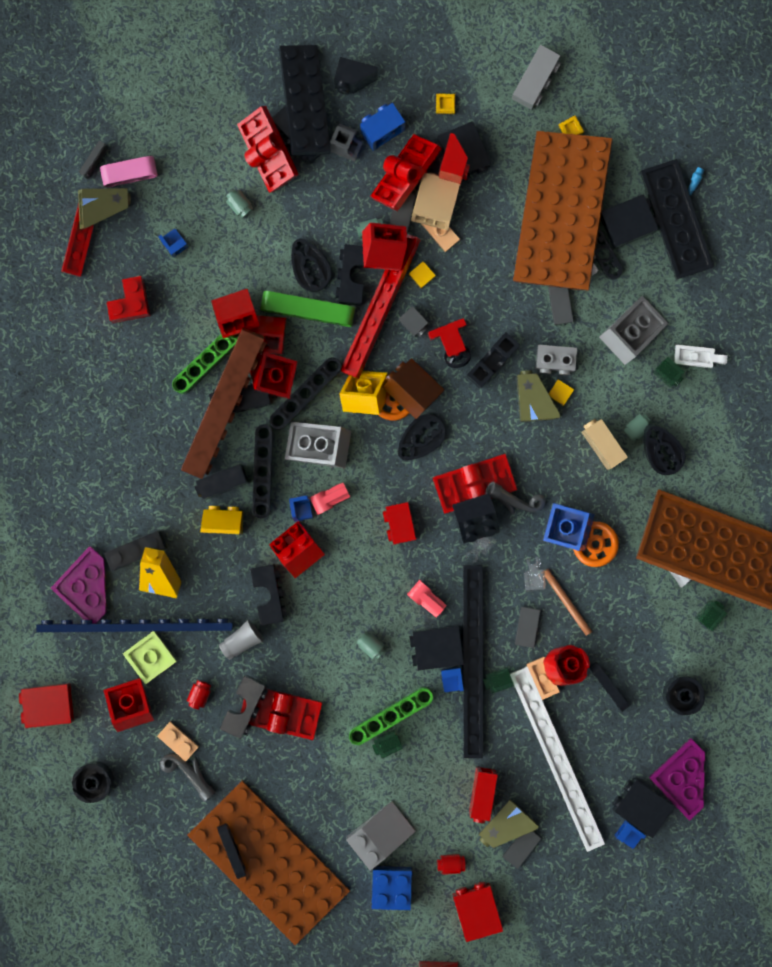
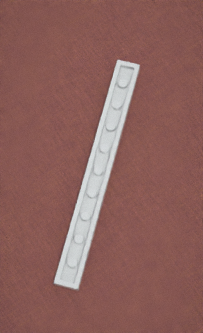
[510,666,605,852]

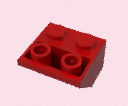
[362,222,407,271]
[250,315,287,356]
[269,521,325,578]

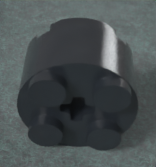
[663,675,705,715]
[72,761,114,803]

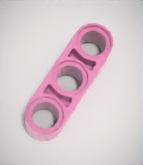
[100,156,158,187]

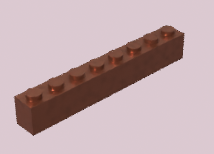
[181,327,266,479]

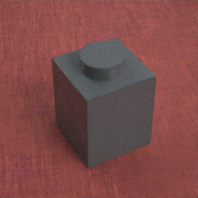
[399,306,428,338]

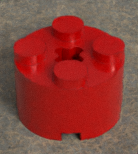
[543,645,590,686]

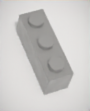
[512,45,561,110]

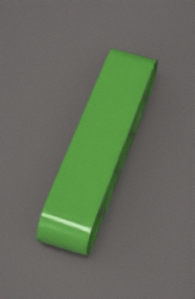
[260,291,355,327]
[172,334,238,394]
[349,687,433,745]

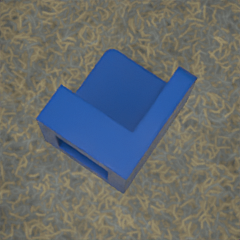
[158,229,189,258]
[289,495,313,522]
[441,667,464,692]
[615,820,646,849]

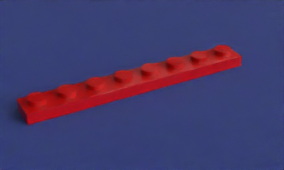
[340,234,421,379]

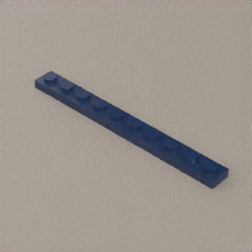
[36,618,232,632]

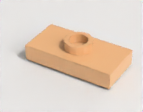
[421,224,460,252]

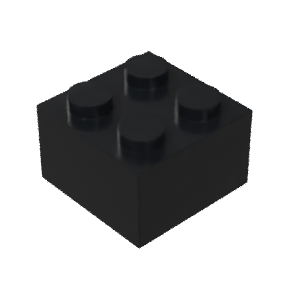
[452,493,500,544]

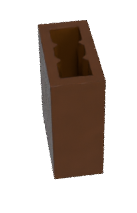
[383,358,445,419]

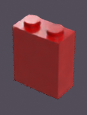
[211,289,260,338]
[19,683,74,728]
[469,766,497,823]
[453,882,503,942]

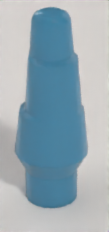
[688,167,704,196]

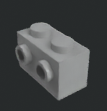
[535,345,577,375]

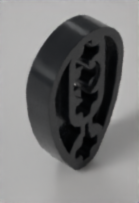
[291,238,331,292]
[398,414,445,461]
[643,424,686,475]

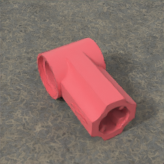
[309,483,350,515]
[407,580,447,618]

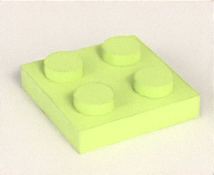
[123,631,177,684]

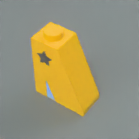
[139,547,181,598]

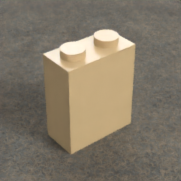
[411,173,460,230]
[582,419,628,470]

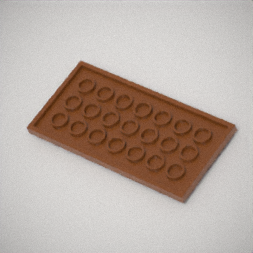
[513,131,613,291]
[636,489,772,610]
[187,780,350,945]

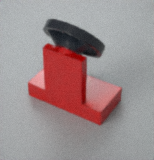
[428,318,471,368]

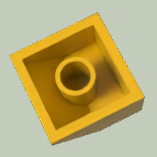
[340,371,388,415]
[200,506,244,534]

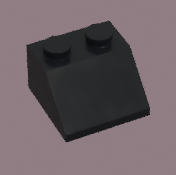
[334,57,378,95]

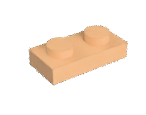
[526,656,559,700]
[157,721,199,761]

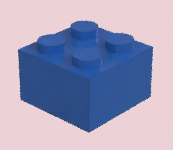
[360,103,405,151]
[543,503,595,551]
[372,866,412,910]

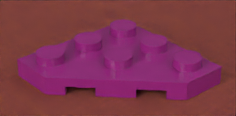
[50,546,107,623]
[649,738,705,821]

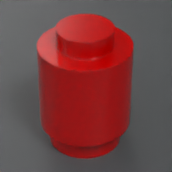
[186,680,211,710]
[437,854,465,875]

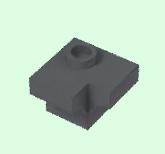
[330,124,363,162]

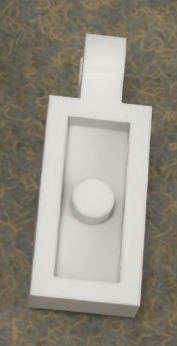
[674,345,728,368]

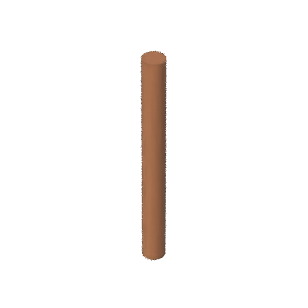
[542,569,592,636]

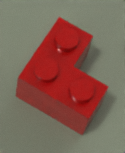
[106,276,150,323]

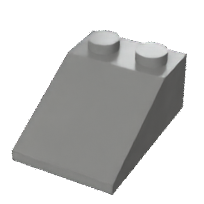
[599,295,668,365]
[285,422,351,469]
[346,801,415,871]

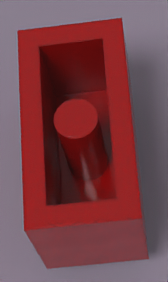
[383,502,416,545]

